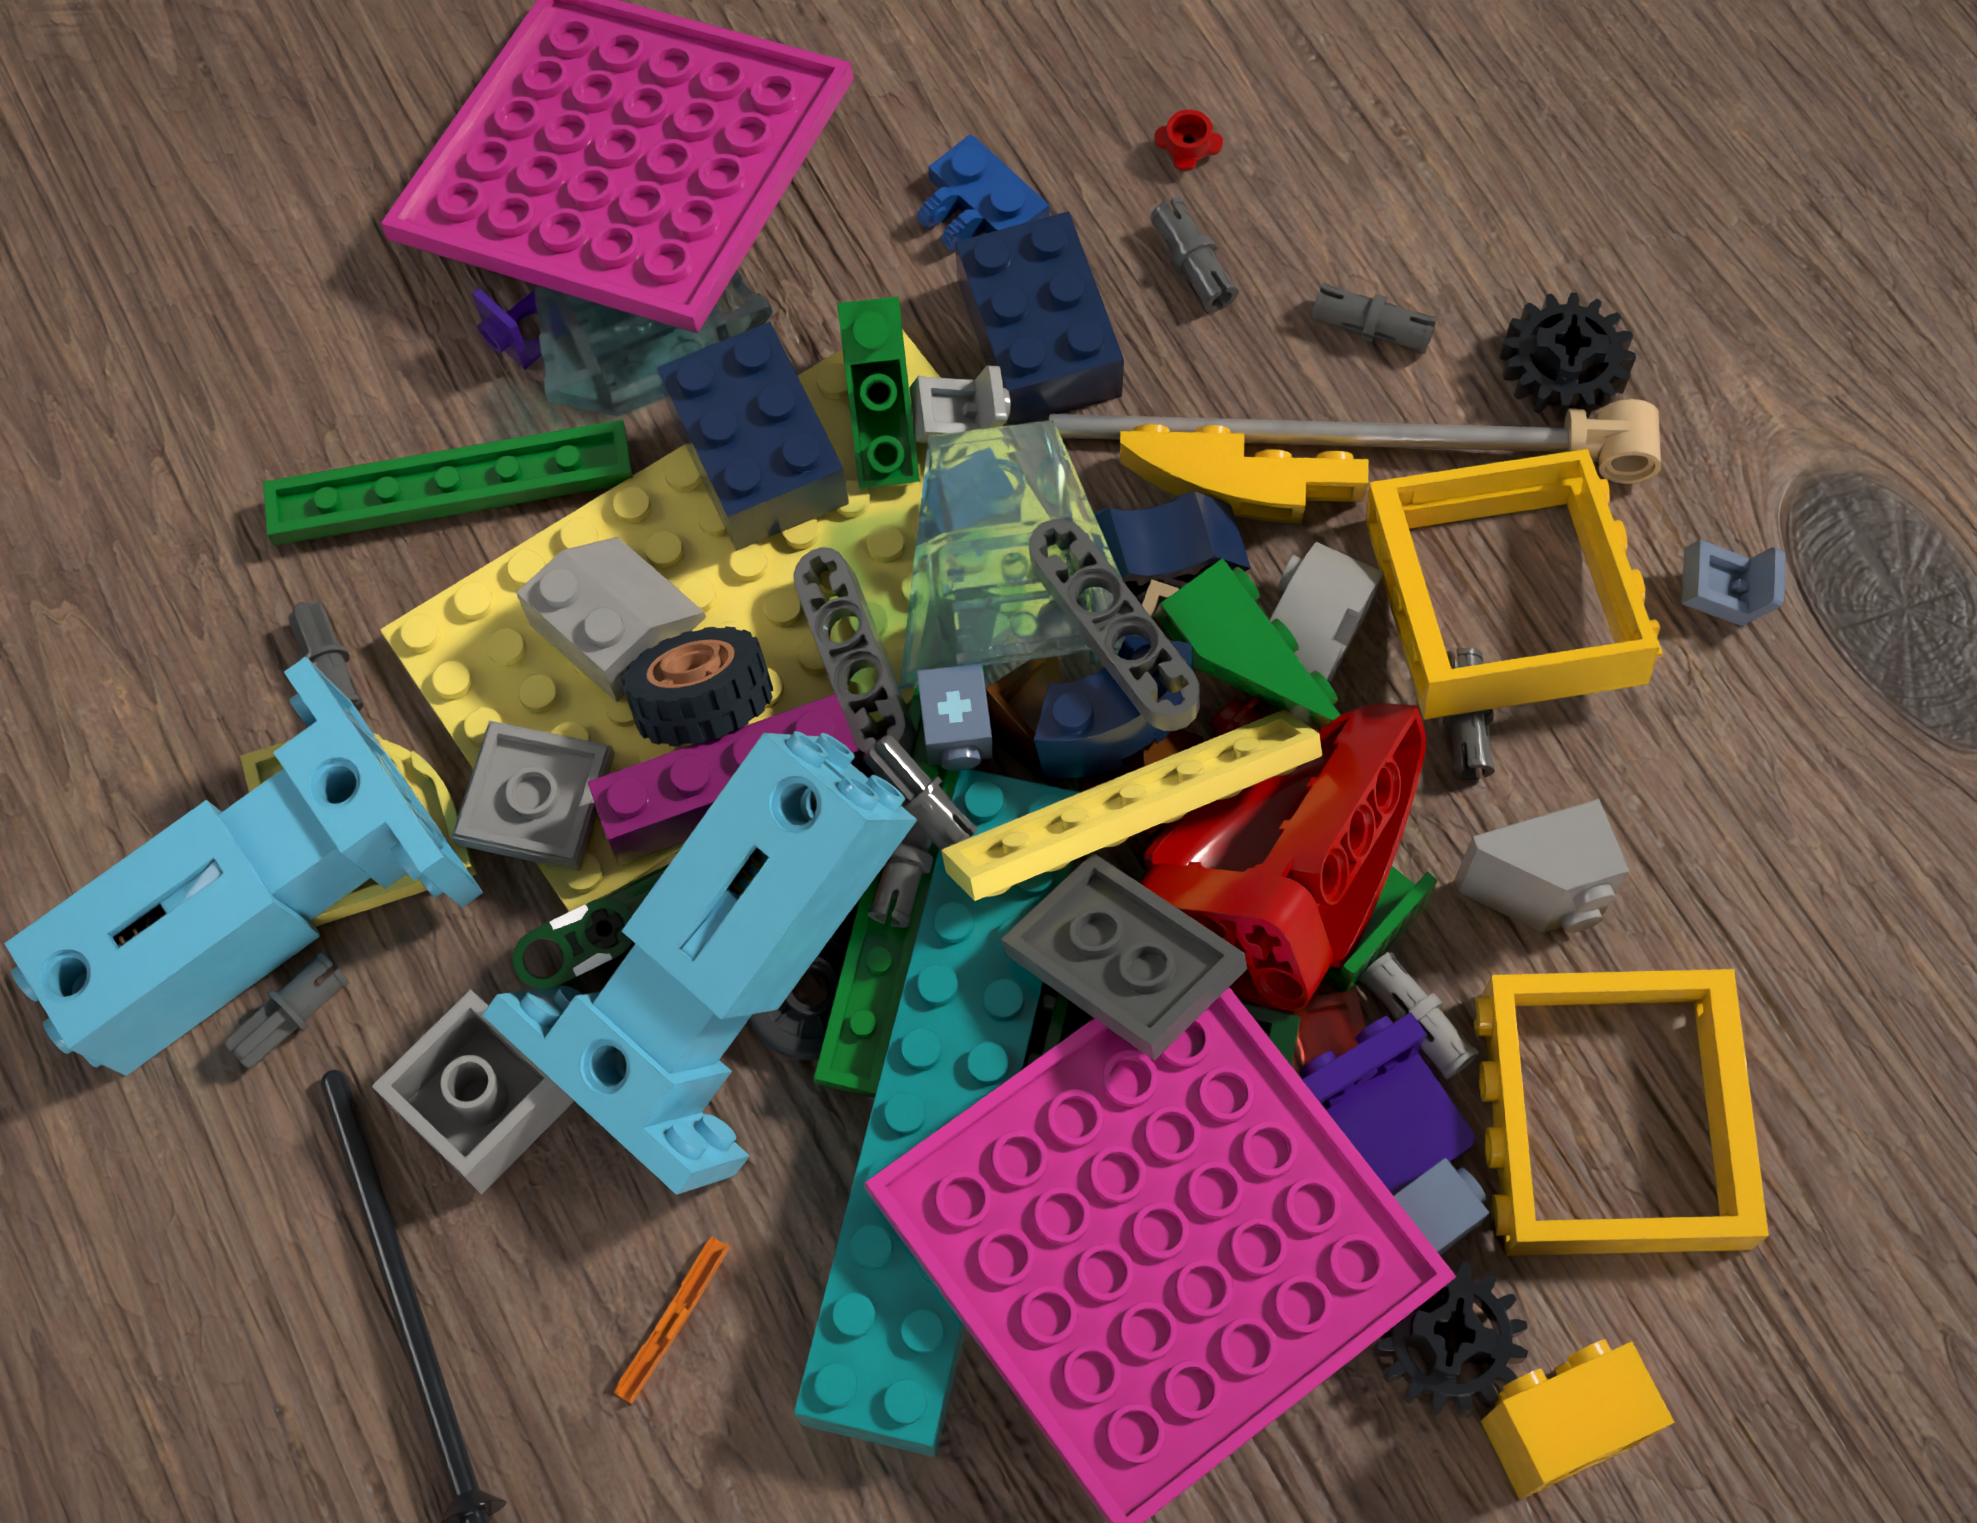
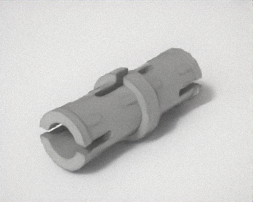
[1359,952,1479,1080]

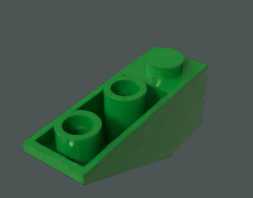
[837,296,920,489]
[1154,558,1340,729]

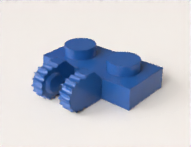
[916,134,1049,252]

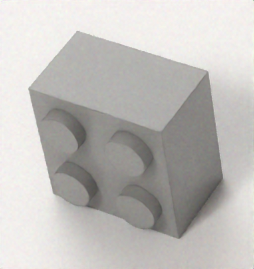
[372,989,574,1195]

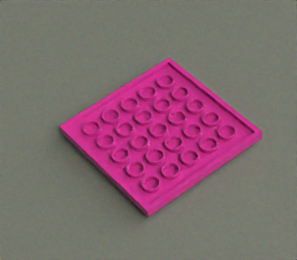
[381,0,854,334]
[864,988,1457,1523]

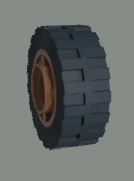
[622,626,774,746]

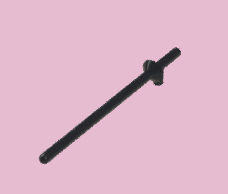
[321,1069,507,1523]

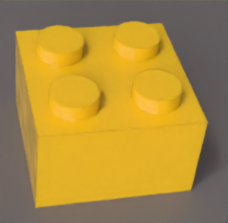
[1481,1339,1675,1500]

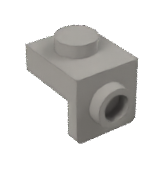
[909,365,1011,447]

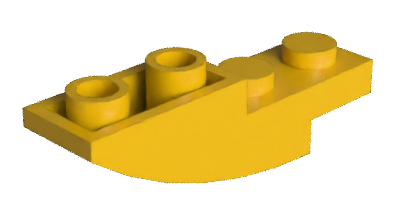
[1120,424,1369,524]

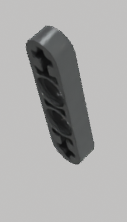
[1029,519,1200,731]
[793,547,916,756]

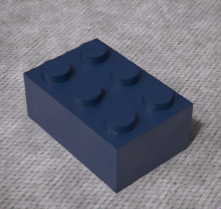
[955,211,1124,428]
[656,321,849,551]

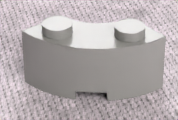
[1270,542,1384,685]

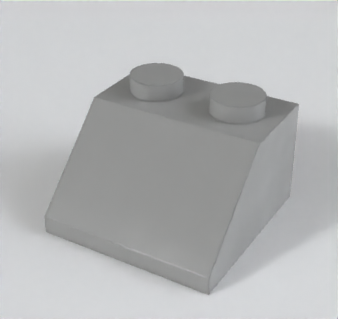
[516,537,706,702]
[1454,799,1630,934]

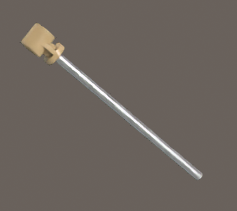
[1049,399,1661,484]

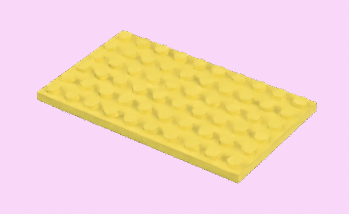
[380,329,1082,912]

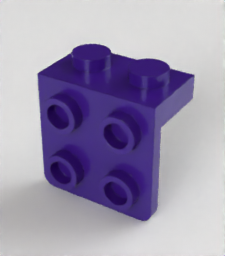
[1299,1013,1475,1196]

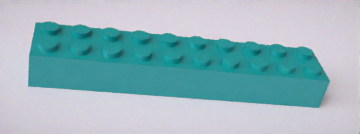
[794,769,1080,1457]

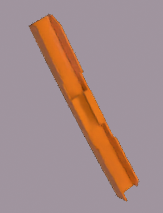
[614,1236,730,1405]

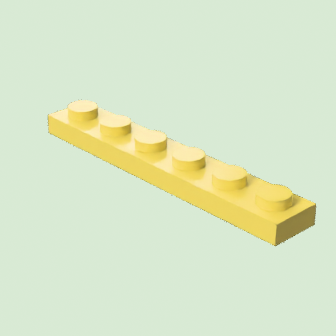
[941,709,1322,901]

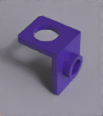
[472,288,573,370]

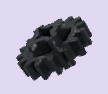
[1500,292,1636,420]
[1373,1261,1528,1417]

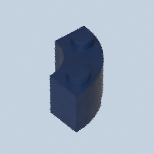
[1067,491,1251,606]
[1034,635,1195,778]

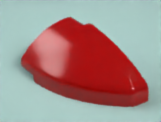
[1139,703,1426,1011]

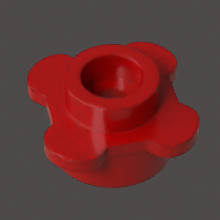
[1154,109,1223,171]
[1207,696,1265,741]

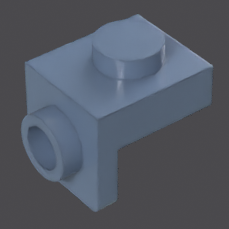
[1681,539,1786,626]

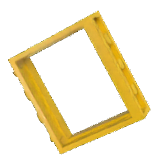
[1365,449,1663,720]
[1474,969,1769,1256]

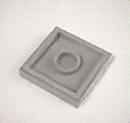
[451,720,615,871]

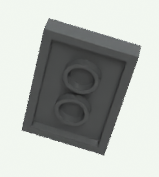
[1001,853,1247,1061]

